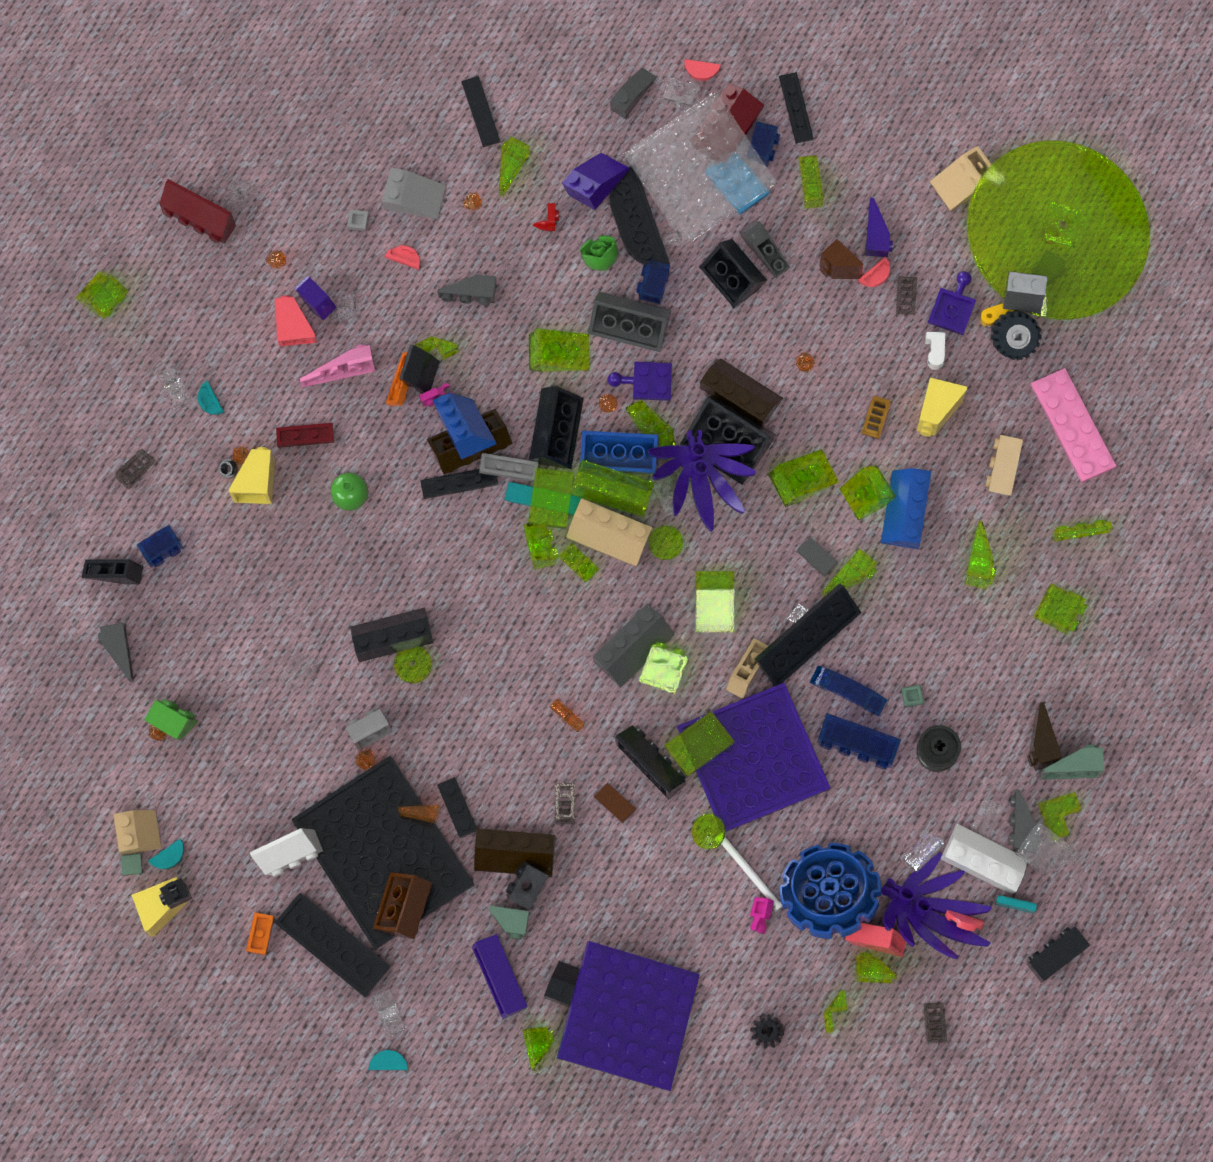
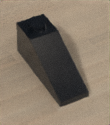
[81,559,144,584]

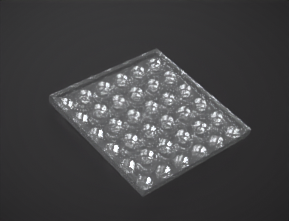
[624,90,777,246]

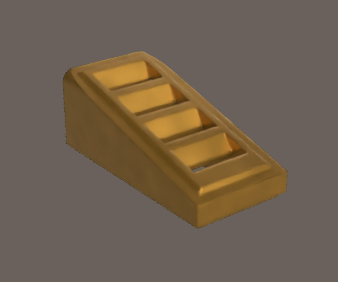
[861,396,891,439]

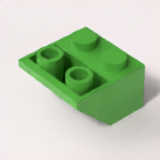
[144,699,198,740]

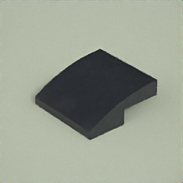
[399,345,440,394]

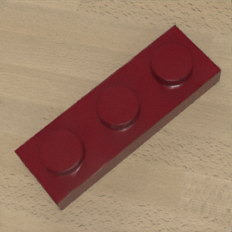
[276,423,334,448]

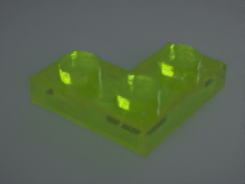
[1037,792,1082,841]

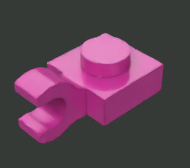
[419,383,453,407]
[750,897,774,934]

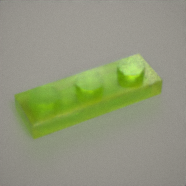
[1052,520,1112,542]

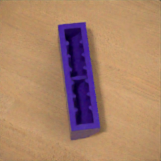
[472,934,528,1020]

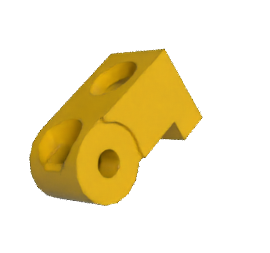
[980,303,1014,328]

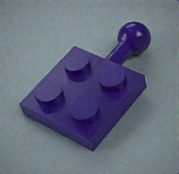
[928,271,976,335]
[607,362,672,401]

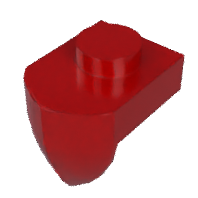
[533,203,559,231]

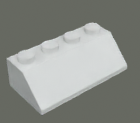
[941,824,1028,894]

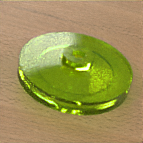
[649,526,683,560]
[692,814,726,850]

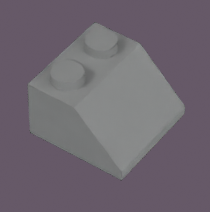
[346,709,392,751]

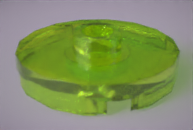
[393,646,432,684]

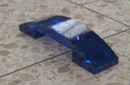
[809,666,887,717]

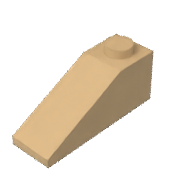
[726,639,768,698]

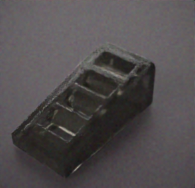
[896,276,917,315]
[115,449,156,490]
[555,783,575,824]
[923,1003,947,1044]

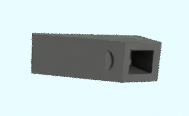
[739,221,790,278]
[437,275,497,305]
[1009,789,1039,852]

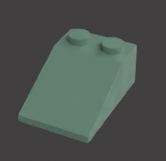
[1040,745,1104,780]

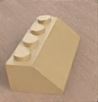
[566,498,652,567]

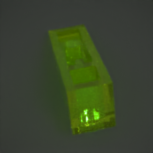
[499,136,531,197]
[798,155,823,209]
[626,400,675,447]
[822,548,877,597]

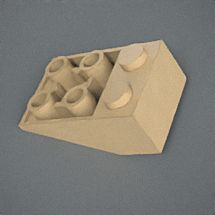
[930,146,999,211]

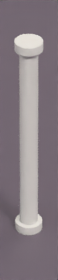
[715,832,782,912]

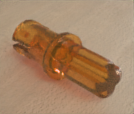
[550,699,585,732]

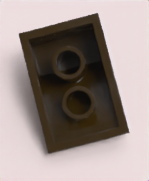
[1027,702,1062,771]

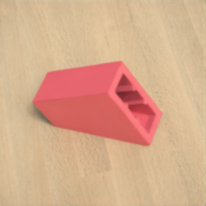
[275,295,317,346]
[845,923,906,957]

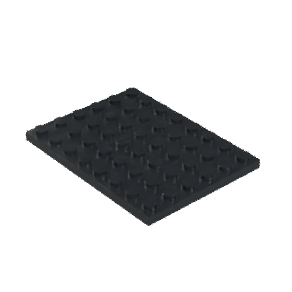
[291,756,475,950]

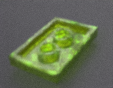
[528,468,574,529]
[664,711,735,777]

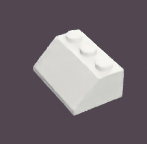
[250,828,323,877]

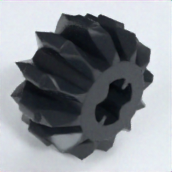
[750,1014,784,1049]

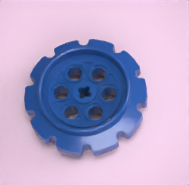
[779,843,882,939]

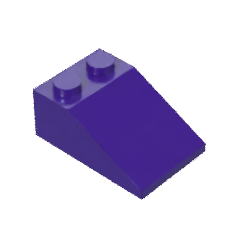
[562,153,629,210]

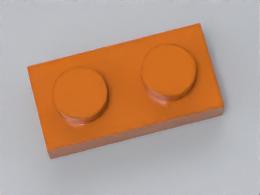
[246,912,275,956]

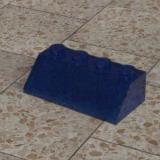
[817,713,901,770]

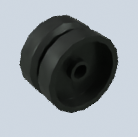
[916,725,961,772]

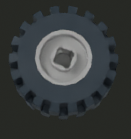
[991,310,1042,360]

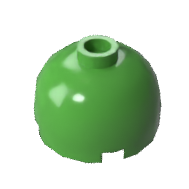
[580,236,618,271]
[330,472,369,511]

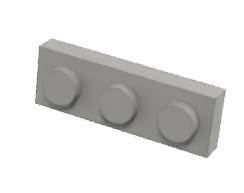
[479,453,538,482]

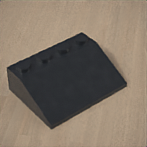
[680,395,776,485]

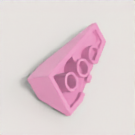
[300,345,376,387]

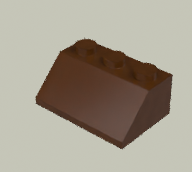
[373,872,432,939]

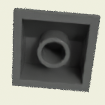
[1003,271,1047,314]

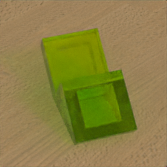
[414,336,459,360]
[823,990,847,1034]

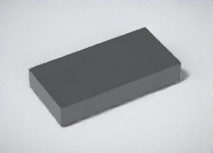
[797,537,838,577]

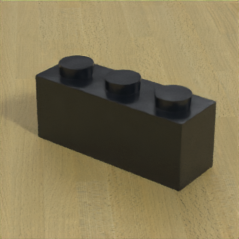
[1027,926,1090,983]

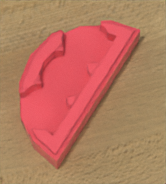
[685,59,721,81]
[385,245,421,270]
[858,257,890,287]
[945,910,984,931]

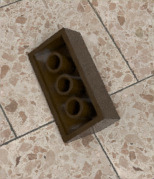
[700,358,783,427]
[427,409,513,474]
[474,828,556,877]

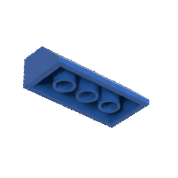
[433,393,496,459]
[580,431,659,475]
[881,468,931,549]

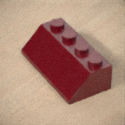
[691,83,764,165]
[159,179,236,244]

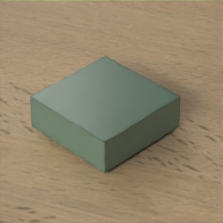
[901,685,924,708]
[121,854,143,876]

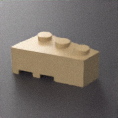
[985,435,1023,496]

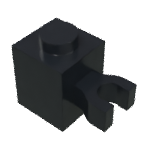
[159,878,193,909]

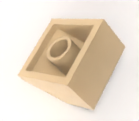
[113,810,161,856]

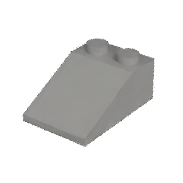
[382,168,446,220]

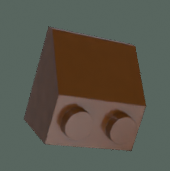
[819,239,864,279]

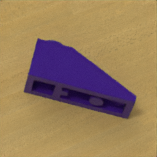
[865,197,893,257]

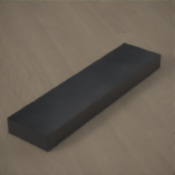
[779,72,813,144]
[461,76,500,147]
[420,469,498,499]

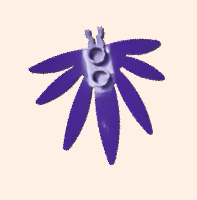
[648,430,756,532]
[881,853,992,959]

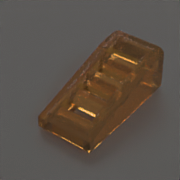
[398,805,441,824]

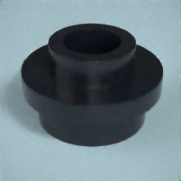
[219,459,238,478]

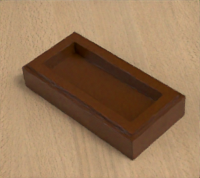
[594,783,636,824]

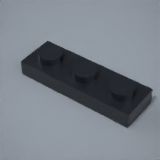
[437,777,477,838]

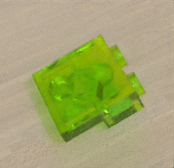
[1033,583,1088,635]
[638,641,688,694]

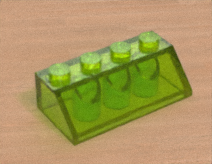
[571,460,655,517]

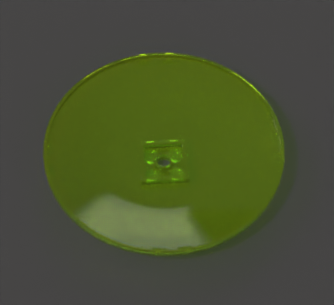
[967,140,1150,320]

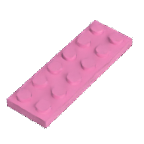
[1031,368,1116,483]

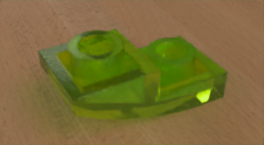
[558,543,600,583]

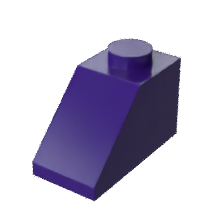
[294,276,337,320]

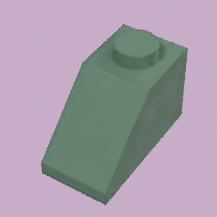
[489,906,530,940]

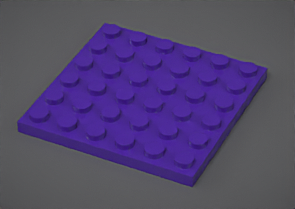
[677,683,831,833]
[557,941,700,1091]

